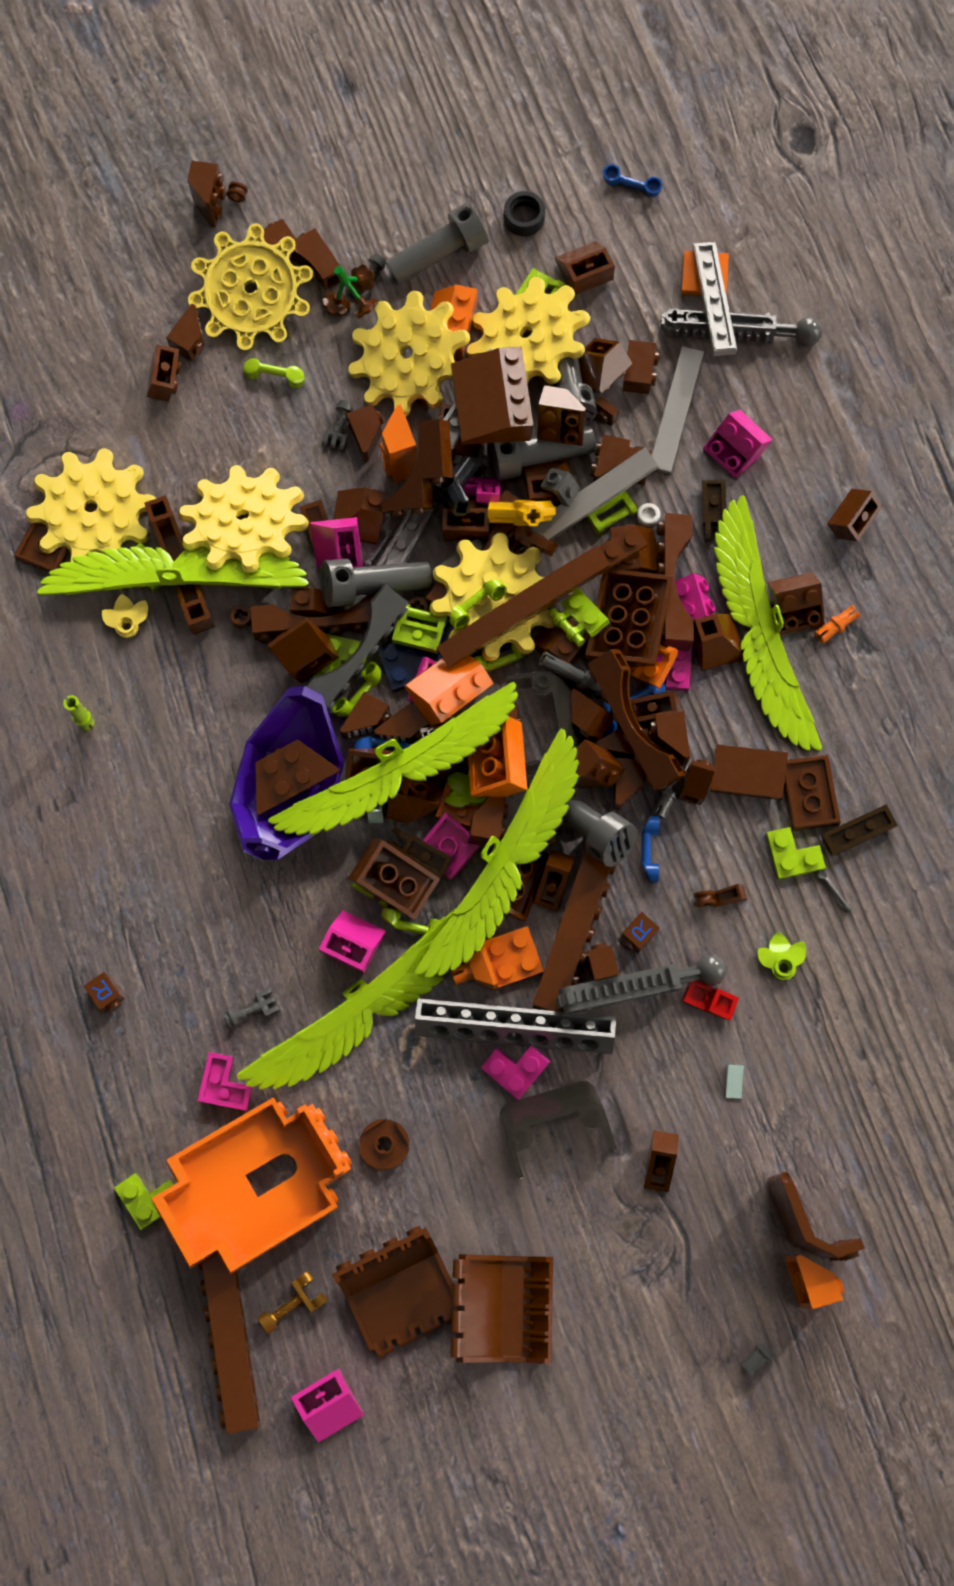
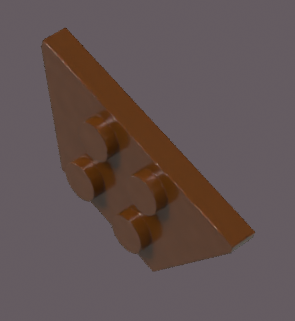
[255,739,341,815]

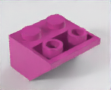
[703,410,773,478]
[311,517,363,569]
[319,910,386,975]
[291,1368,364,1443]

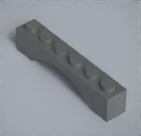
[305,584,409,712]

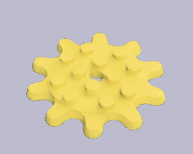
[188,223,313,351]
[467,277,590,385]
[348,291,470,417]
[25,448,156,562]
[179,465,309,573]
[430,533,555,662]

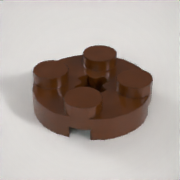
[513,526,559,557]
[359,1119,409,1170]

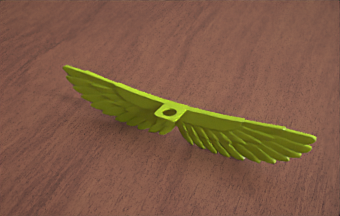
[714,495,822,751]
[37,547,309,596]
[268,682,518,836]
[414,729,579,978]
[236,908,456,1089]

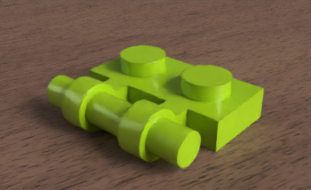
[548,588,610,647]

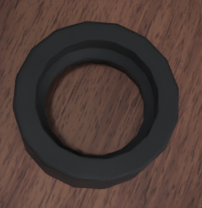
[504,191,546,237]

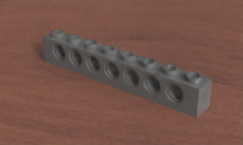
[415,999,616,1054]

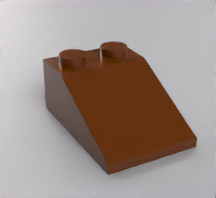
[348,838,440,920]

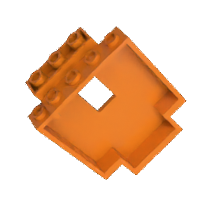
[152,1097,352,1275]

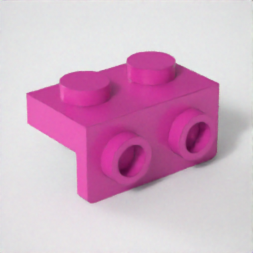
[675,573,715,621]

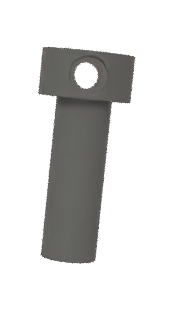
[385,202,489,285]
[555,334,597,424]
[487,426,596,482]
[320,558,432,608]
[562,795,637,867]

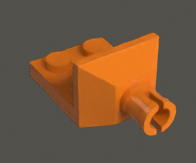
[450,926,544,991]

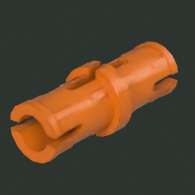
[814,605,860,644]

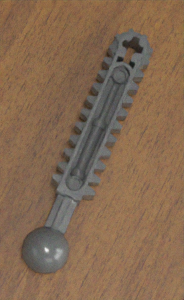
[660,308,823,347]
[555,955,726,1015]

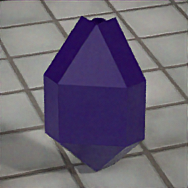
[229,686,344,860]

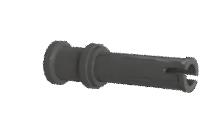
[539,652,602,699]

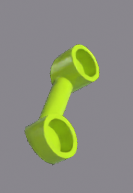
[243,358,305,388]
[450,580,507,630]
[474,644,526,672]
[331,662,381,717]
[381,908,439,935]

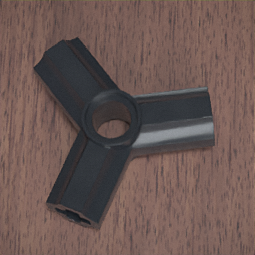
[432,455,479,516]

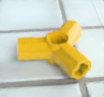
[488,500,556,527]

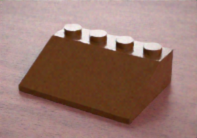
[451,347,534,445]
[585,569,673,667]

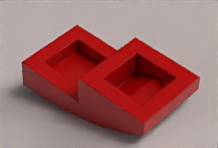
[681,981,739,1021]

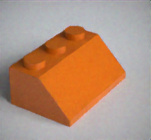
[429,284,478,361]
[380,404,417,483]
[404,656,494,725]
[468,717,527,797]
[784,1255,844,1309]

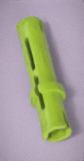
[63,695,94,731]

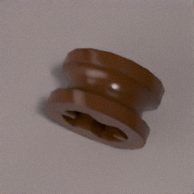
[226,181,248,202]
[408,597,428,621]
[230,605,252,629]
[693,890,716,907]

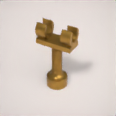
[257,1271,328,1334]

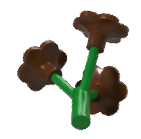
[322,264,378,319]

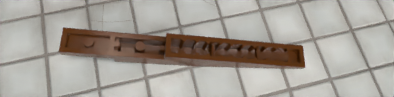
[436,525,648,668]

